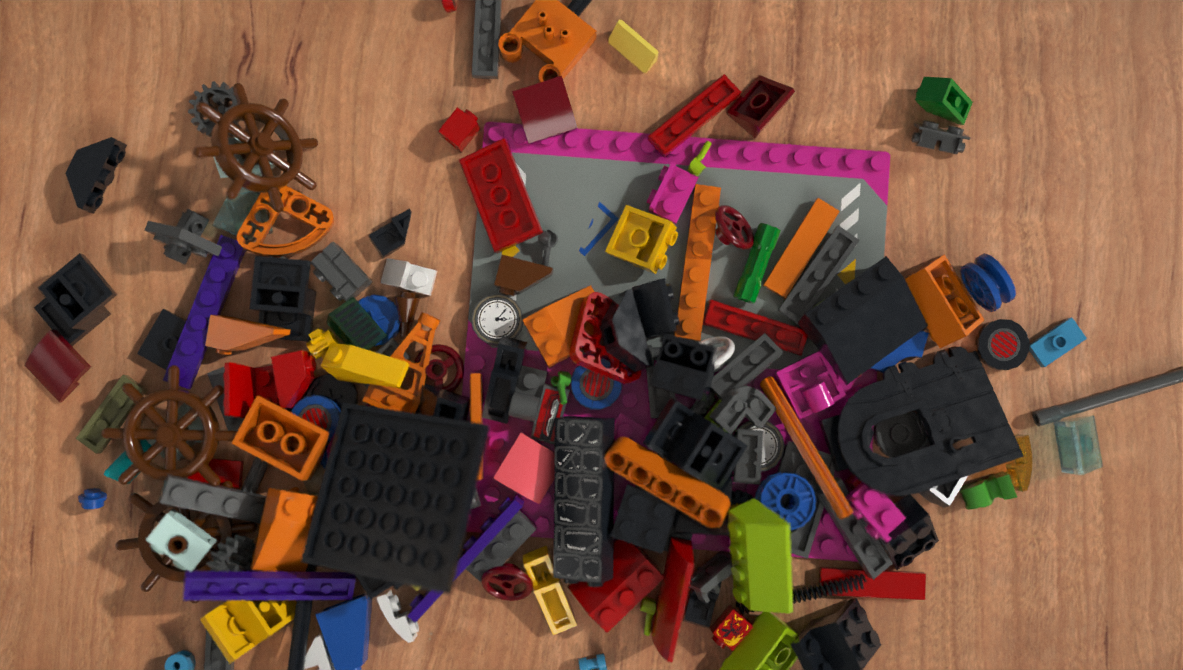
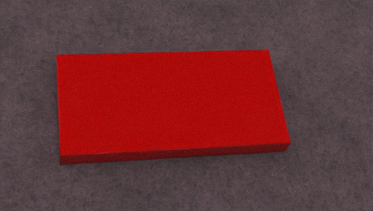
[459,138,543,253]

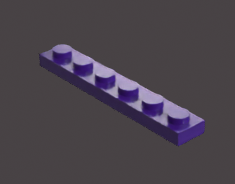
[163,235,246,390]
[408,494,524,623]
[183,571,356,600]

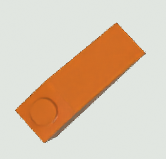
[205,315,290,355]

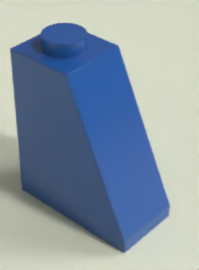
[316,593,373,670]

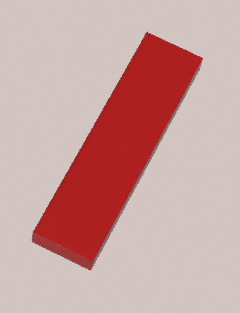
[647,74,741,158]
[703,299,808,356]
[819,567,926,600]

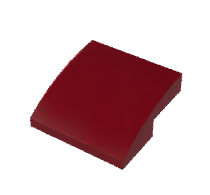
[512,76,577,144]
[24,330,91,403]

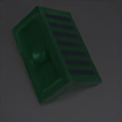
[326,297,387,351]

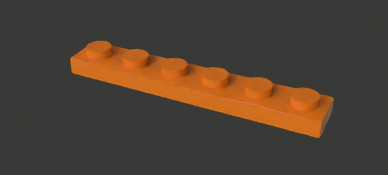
[674,184,721,341]

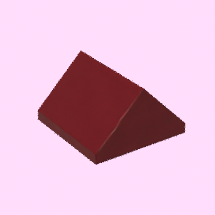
[726,75,795,139]

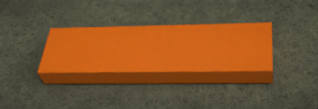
[762,198,840,299]
[470,373,483,480]

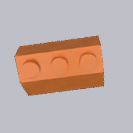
[904,254,984,349]
[231,395,329,480]

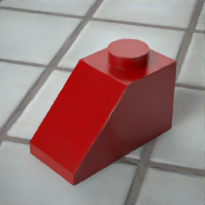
[271,350,316,409]

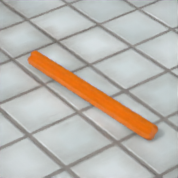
[760,376,853,519]

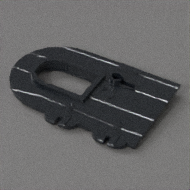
[837,346,1023,496]

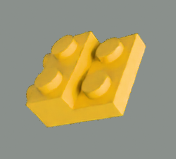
[605,205,678,274]

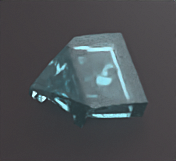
[212,187,273,240]

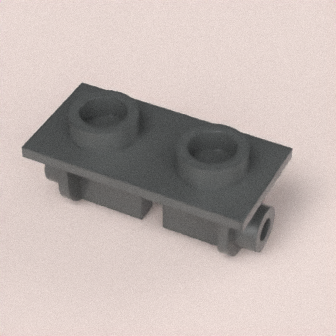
[912,120,970,154]
[163,209,210,265]

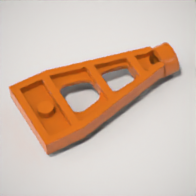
[362,312,441,413]

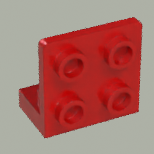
[223,362,279,419]

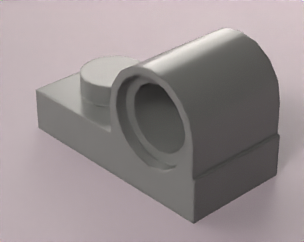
[509,365,548,422]

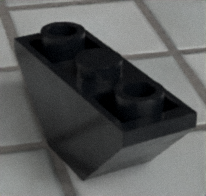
[65,137,127,214]
[599,289,653,372]

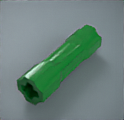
[733,223,781,304]

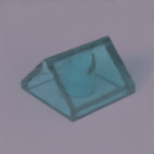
[1053,415,1103,475]

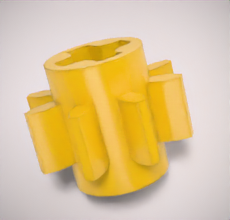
[306,328,339,359]

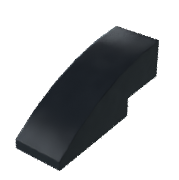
[482,336,528,424]

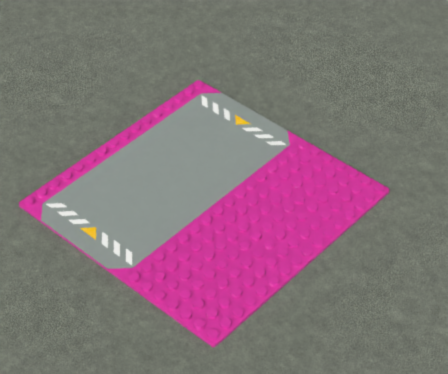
[462,122,890,562]

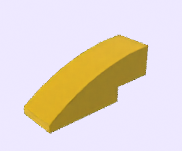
[522,545,577,635]

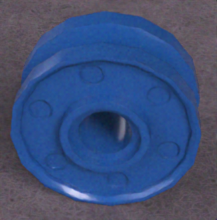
[960,253,1016,312]
[755,472,816,530]

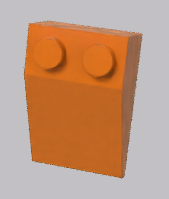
[522,285,603,368]
[251,488,318,572]

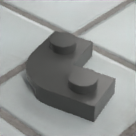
[709,385,776,434]

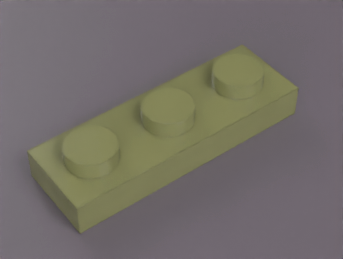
[76,375,147,454]

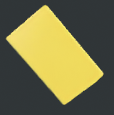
[608,20,659,73]

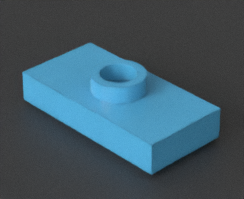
[1029,317,1087,368]

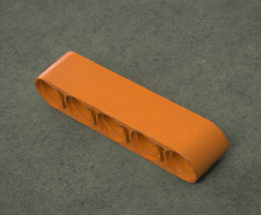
[605,437,731,528]

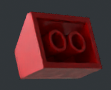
[567,539,665,633]

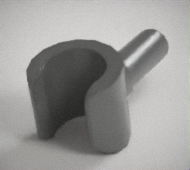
[538,230,558,266]

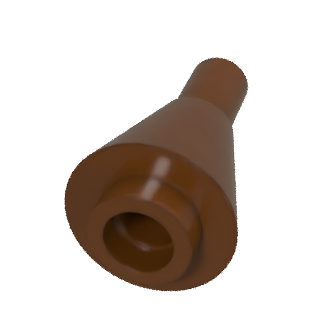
[395,291,421,339]

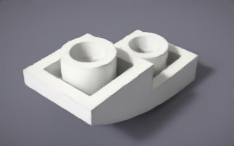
[376,589,419,643]

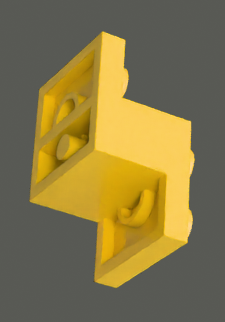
[200,600,297,664]

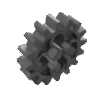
[188,81,244,138]
[207,534,256,571]

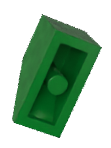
[915,77,973,125]

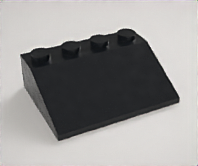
[797,256,928,385]

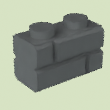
[311,242,373,302]

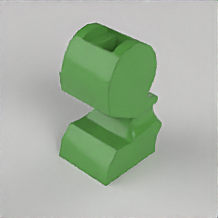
[959,471,1017,510]

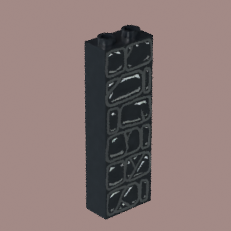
[553,416,615,587]

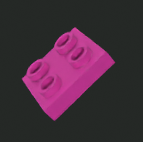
[774,351,846,419]

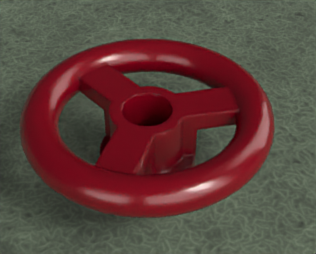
[715,205,754,250]
[413,344,464,392]
[481,563,533,601]

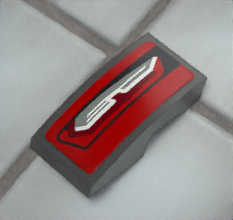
[530,384,570,444]

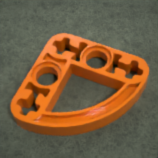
[237,186,334,257]

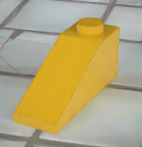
[321,343,409,388]

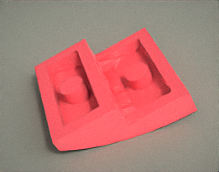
[494,432,555,504]

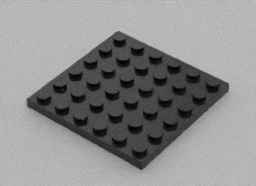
[301,402,490,595]

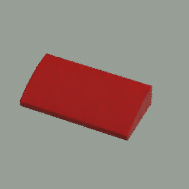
[651,537,694,663]

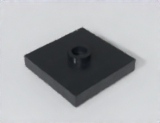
[137,309,186,370]

